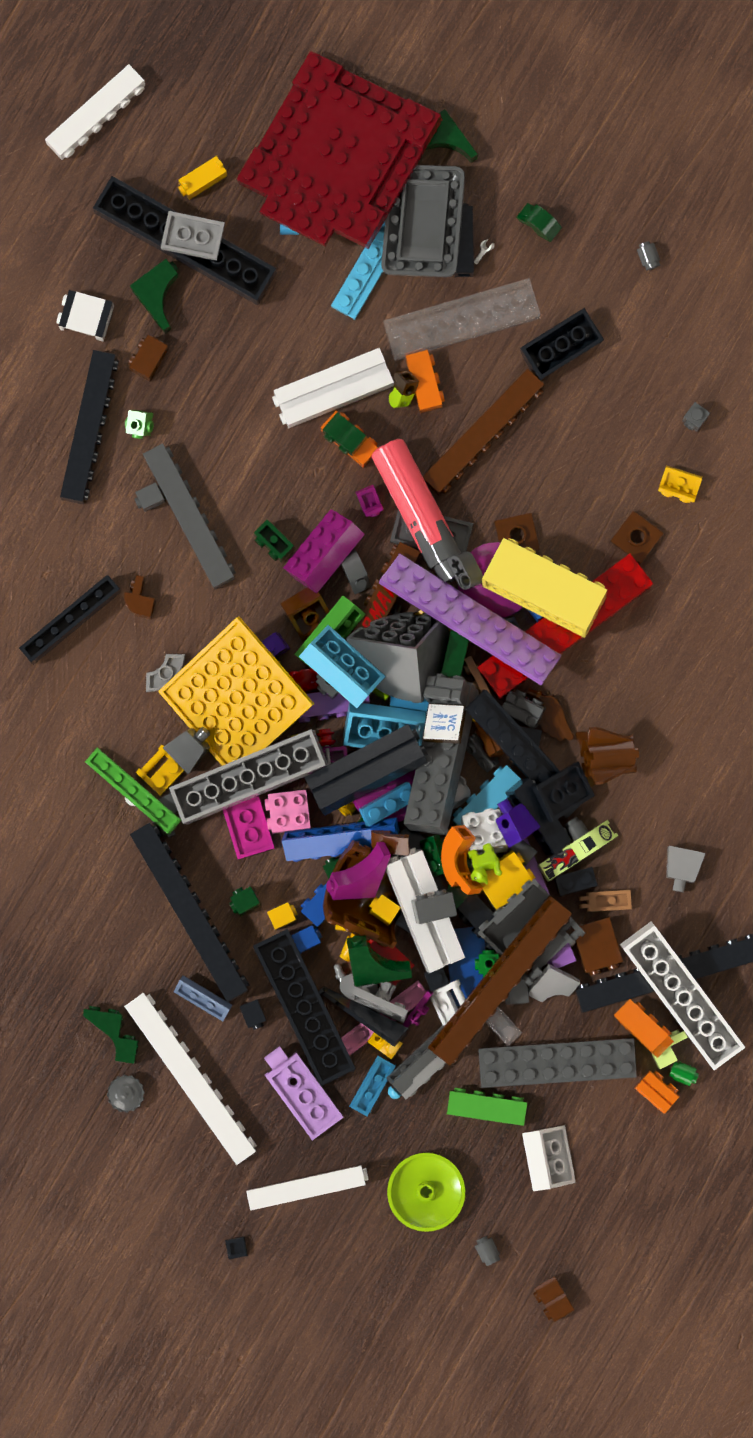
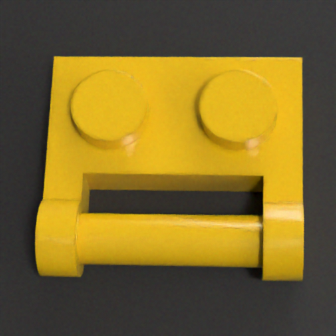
[135,744,184,796]

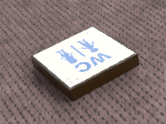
[422,703,466,744]

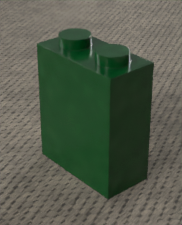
[441,630,469,678]

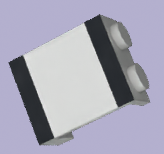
[57,290,114,342]

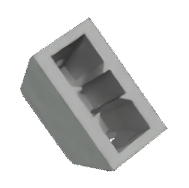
[666,846,705,893]

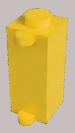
[178,156,227,200]

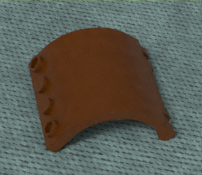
[323,840,400,949]

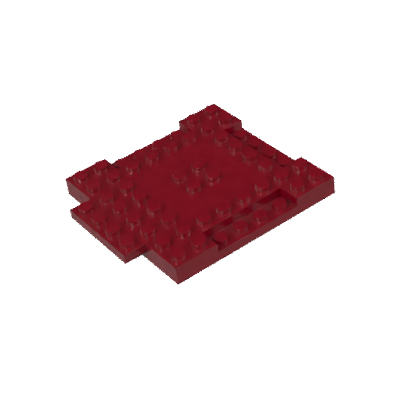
[236,51,442,249]

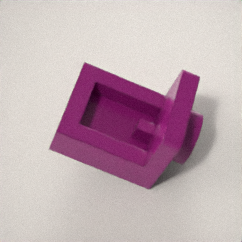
[355,485,384,517]

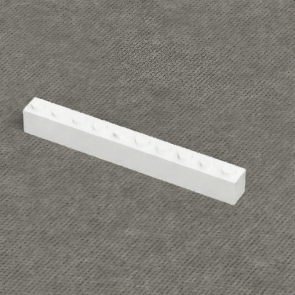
[124,993,257,1165]

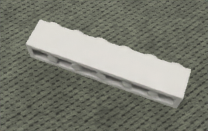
[45,64,145,160]

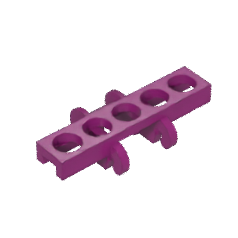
[403,990,433,1028]

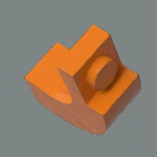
[441,825,483,895]

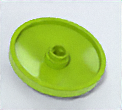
[387,1153,465,1232]

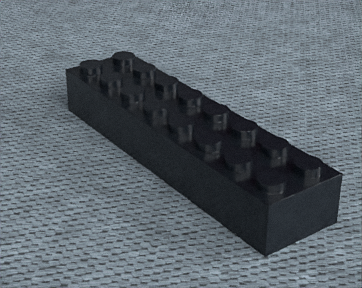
[253,929,356,1086]

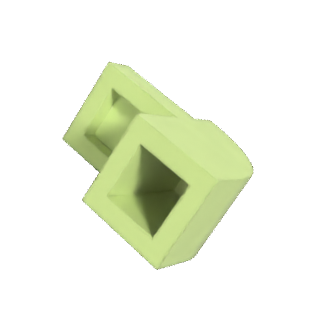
[652,1029,688,1069]

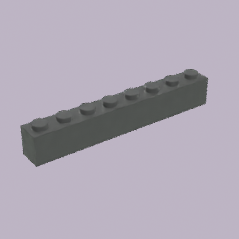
[143,443,236,590]

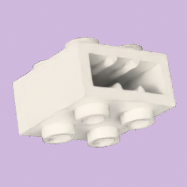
[460,808,508,858]

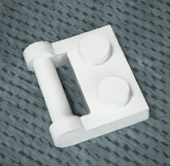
[430,979,466,1026]

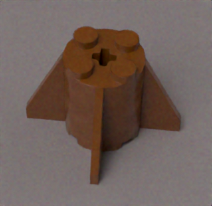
[576,727,639,787]

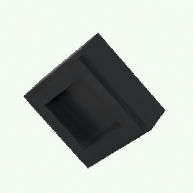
[225,1236,248,1259]

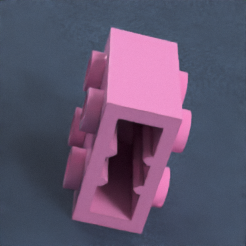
[265,790,311,834]

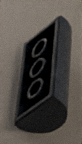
[520,308,604,380]

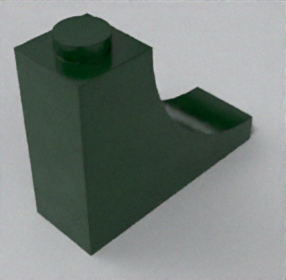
[425,109,478,163]
[130,259,179,334]
[346,935,412,987]

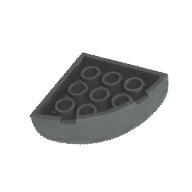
[347,612,449,703]

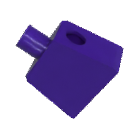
[261,632,290,659]
[496,798,540,848]

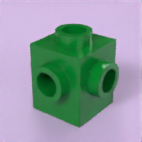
[475,950,499,978]

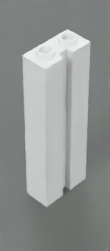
[272,348,394,429]
[386,848,465,973]
[246,1165,369,1210]

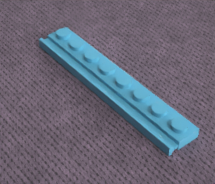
[331,221,385,320]

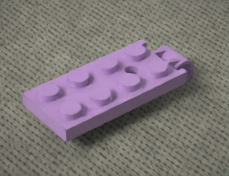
[264,1046,343,1140]

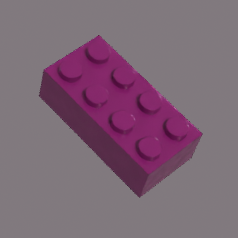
[283,509,365,593]

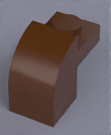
[124,575,156,620]

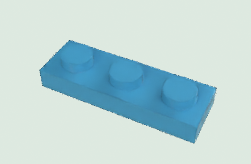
[359,782,412,827]
[349,1056,395,1116]

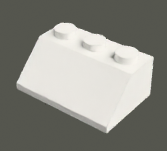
[522,1125,576,1191]

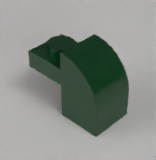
[516,203,562,242]

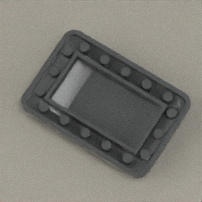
[381,165,465,277]

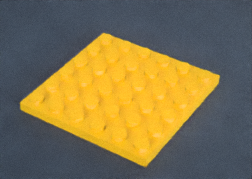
[158,617,314,766]

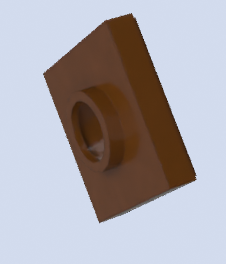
[610,511,664,564]
[494,513,540,551]

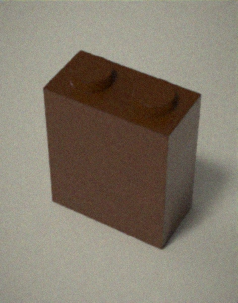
[572,917,623,976]

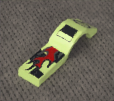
[538,820,618,882]

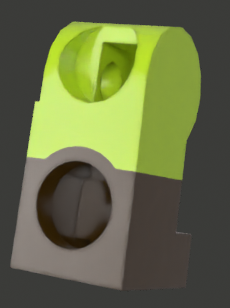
[389,371,419,408]

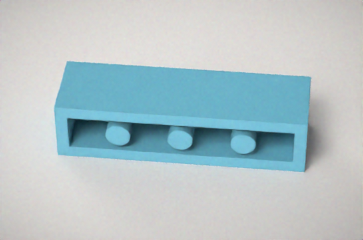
[453,765,521,826]

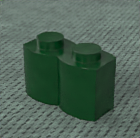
[323,412,367,456]

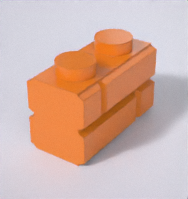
[635,1070,680,1114]

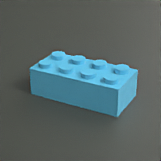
[299,625,386,708]
[343,702,426,748]

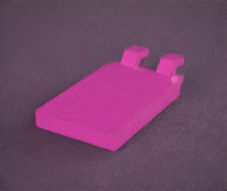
[223,796,274,859]

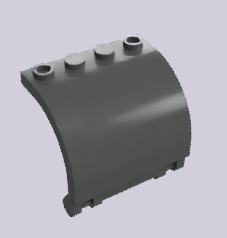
[478,879,586,987]

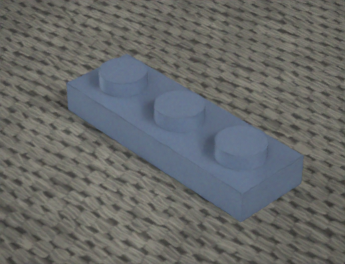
[174,976,232,1022]

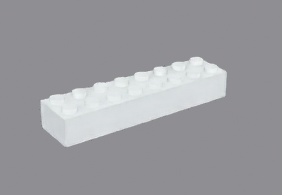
[620,921,745,1070]

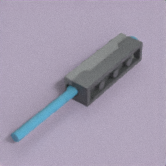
[386,1025,446,1099]

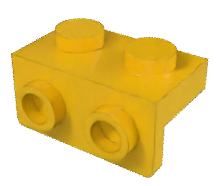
[658,465,702,503]

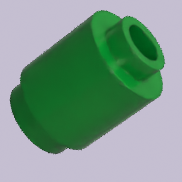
[669,1062,699,1086]

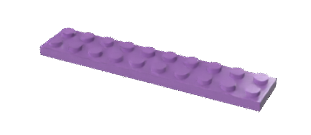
[379,554,562,685]

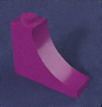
[326,842,391,900]

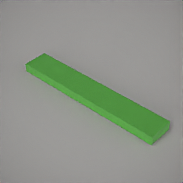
[85,748,182,835]

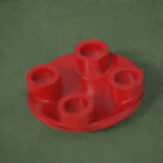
[289,667,319,694]

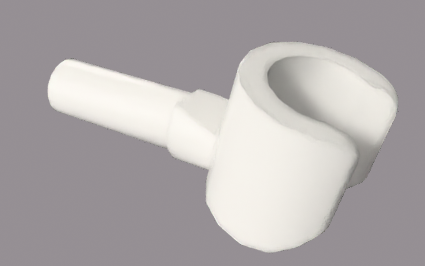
[474,239,495,264]

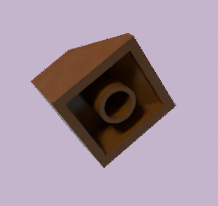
[280,588,330,641]

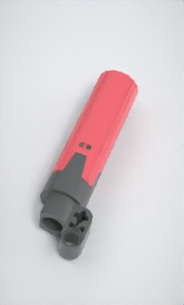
[371,439,483,590]

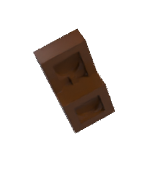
[371,830,410,856]

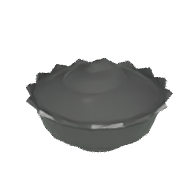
[107,1074,145,1113]

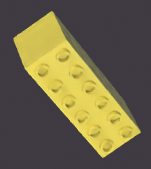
[482,538,607,638]

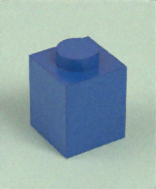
[291,926,322,954]

